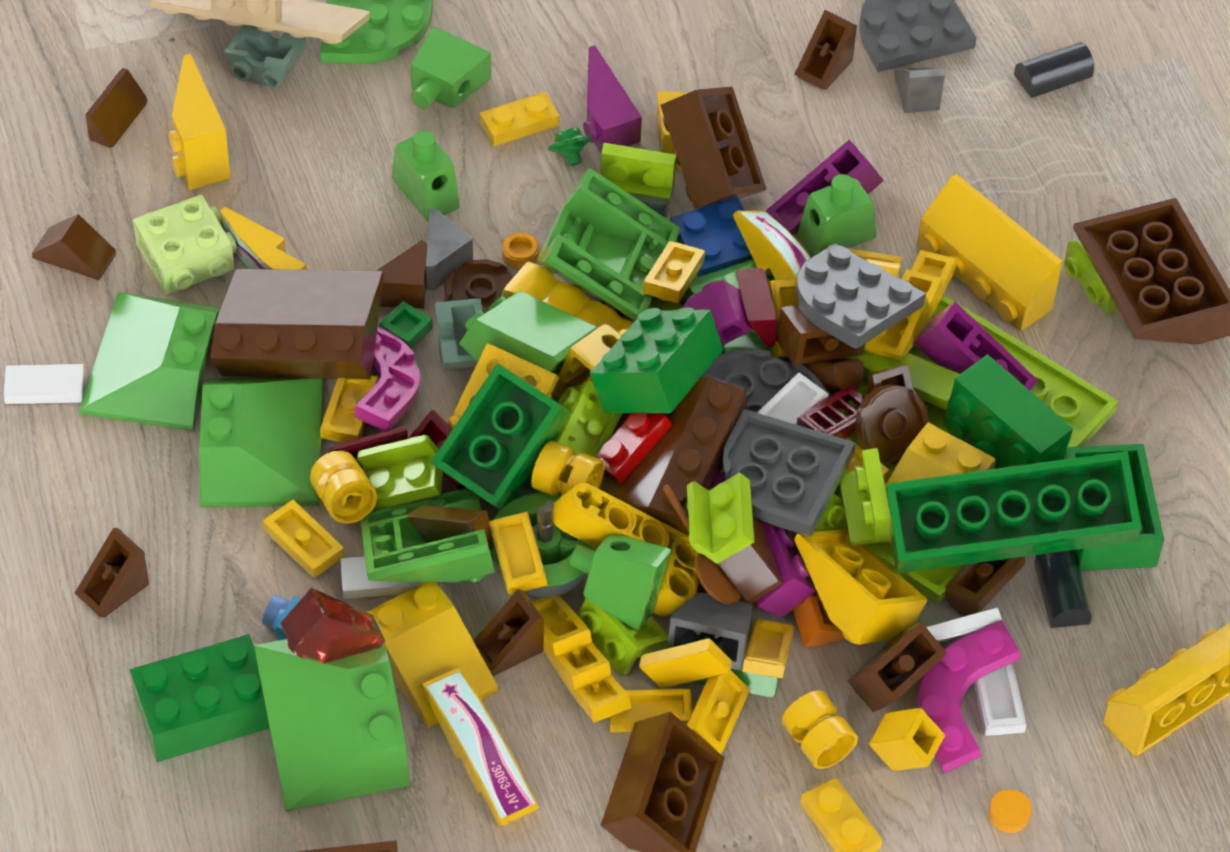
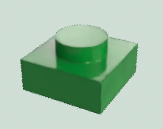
[379,301,433,349]

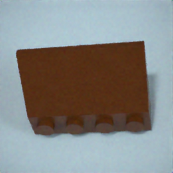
[1073,198,1230,344]
[210,269,384,380]
[599,377,748,536]

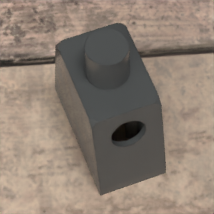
[667,592,753,671]

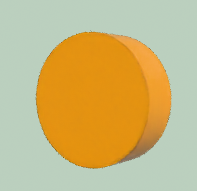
[502,232,539,269]
[988,789,1032,833]

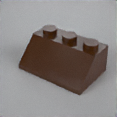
[660,86,767,209]
[600,712,725,852]

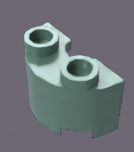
[224,24,306,88]
[435,298,485,370]

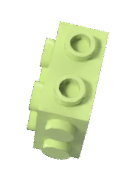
[133,194,237,295]

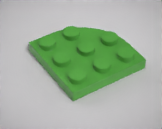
[320,0,433,64]

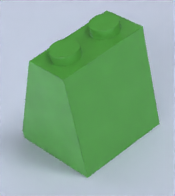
[459,291,597,375]

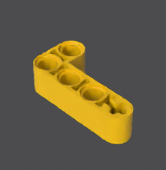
[553,482,699,617]

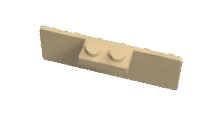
[149,0,370,44]

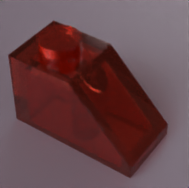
[280,588,386,664]

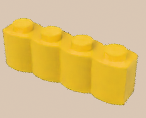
[502,262,634,332]

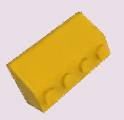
[917,173,1063,331]
[1103,623,1230,757]

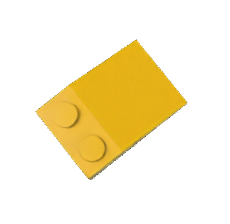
[168,53,231,190]
[885,422,996,545]
[794,529,928,645]
[363,582,498,728]

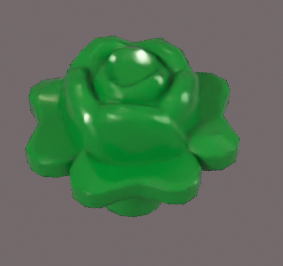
[548,128,592,166]

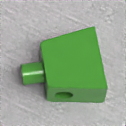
[410,26,491,109]
[392,130,459,223]
[797,174,876,257]
[569,534,672,631]

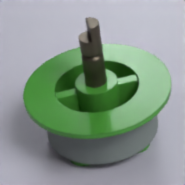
[490,493,597,598]

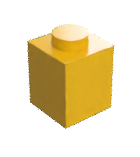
[869,708,945,771]

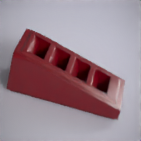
[796,385,865,439]

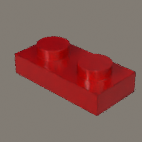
[595,413,673,484]

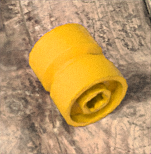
[531,440,605,496]
[310,451,377,524]
[781,690,858,770]

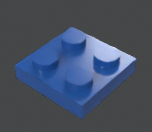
[670,198,753,277]

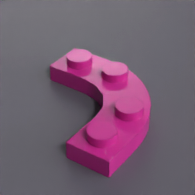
[354,326,420,432]
[917,620,1021,773]

